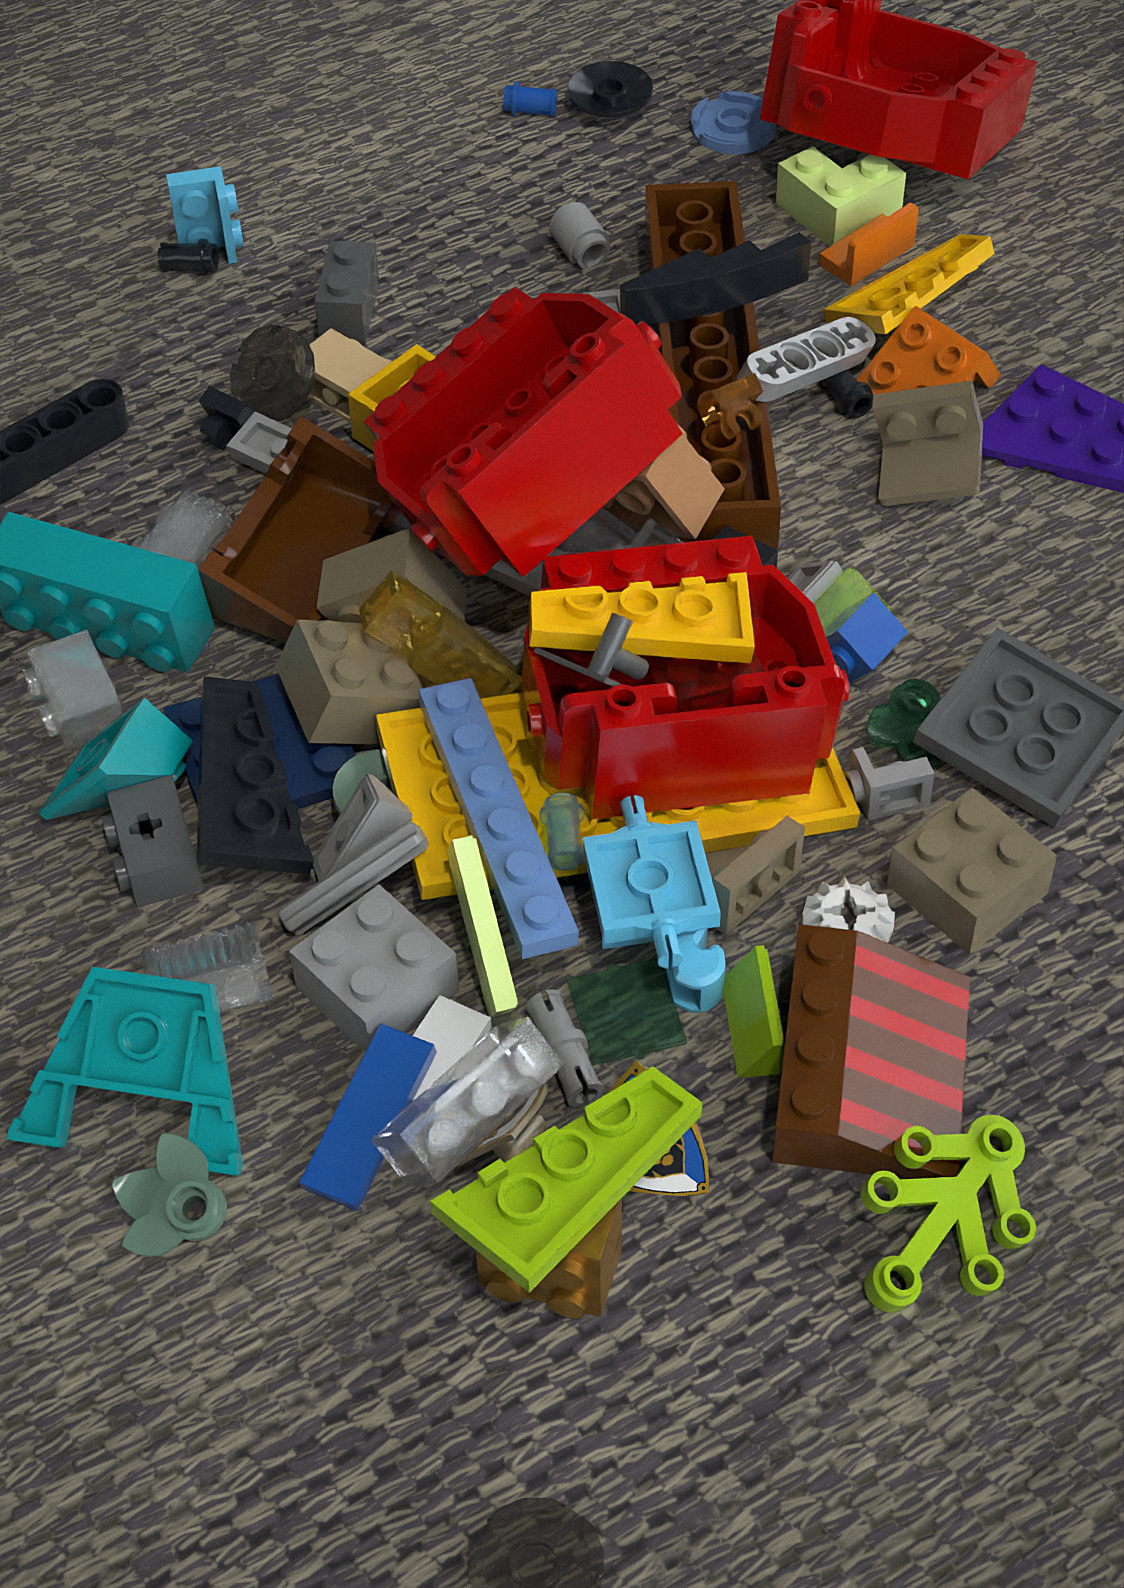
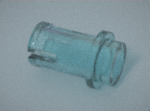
[539,793,585,870]

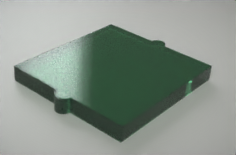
[567,958,687,1066]

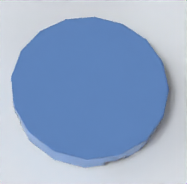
[691,91,776,154]

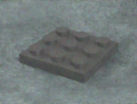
[913,627,1124,828]

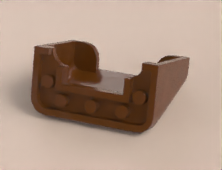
[198,415,400,644]

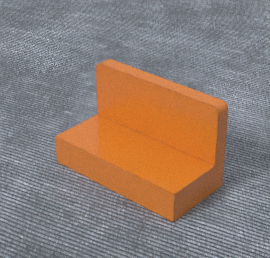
[818,202,919,286]

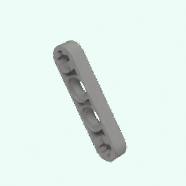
[737,317,876,402]

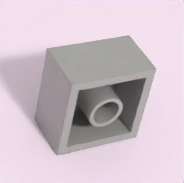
[289,884,459,1052]

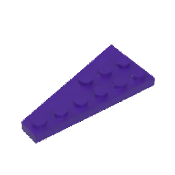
[982,364,1124,493]

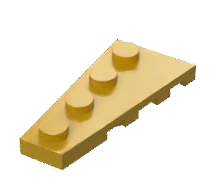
[823,234,995,334]
[529,572,755,663]

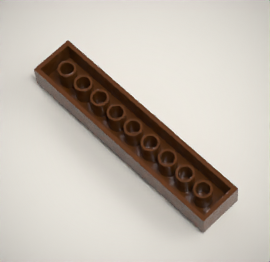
[645,181,781,550]

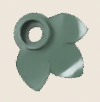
[112,1133,227,1257]

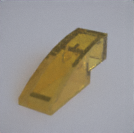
[359,570,522,699]

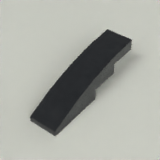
[620,232,811,325]

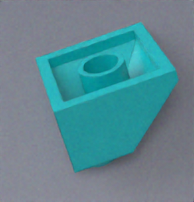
[38,698,193,820]

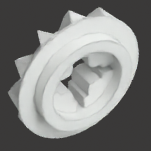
[802,877,895,943]

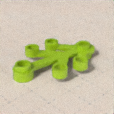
[860,1115,1036,1313]

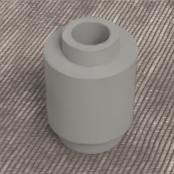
[549,202,610,269]

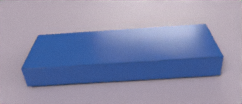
[299,1023,437,1211]

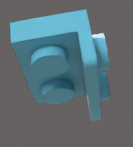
[166,166,244,264]

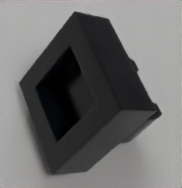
[199,386,253,451]

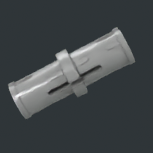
[526,989,604,1107]

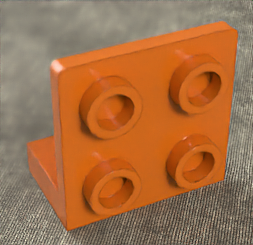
[857,305,1002,395]

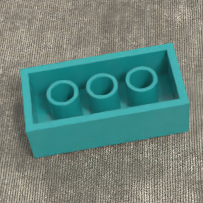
[0,512,215,673]

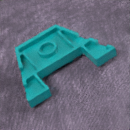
[7,967,243,1175]

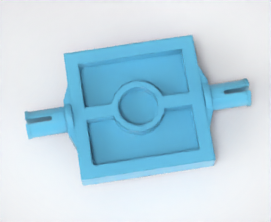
[583,795,721,968]

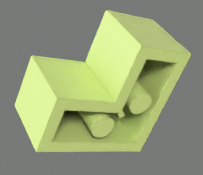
[776,146,906,246]

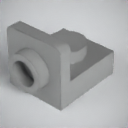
[844,747,934,821]

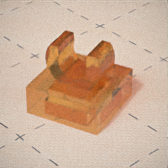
[697,373,764,440]

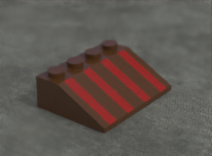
[772,924,970,1179]

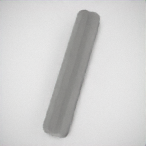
[279,821,429,935]

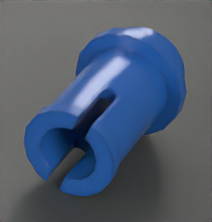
[503,81,557,117]

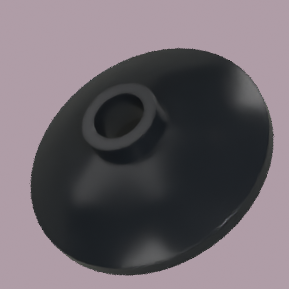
[567,61,653,117]

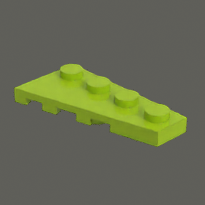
[430,1066,702,1293]

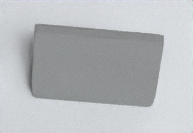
[313,773,412,903]

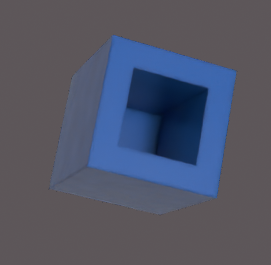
[824,592,908,683]

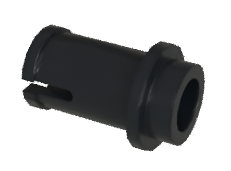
[158,239,219,276]
[818,370,873,418]

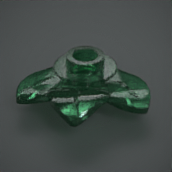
[866,679,942,771]

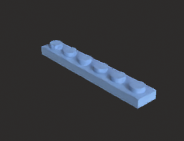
[419,678,579,959]

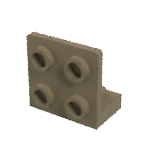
[872,381,983,506]
[705,816,805,935]

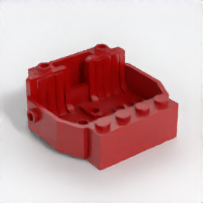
[760,0,1038,180]
[363,287,683,577]
[521,536,849,819]

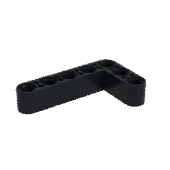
[0,379,129,524]

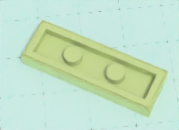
[446,836,518,1018]

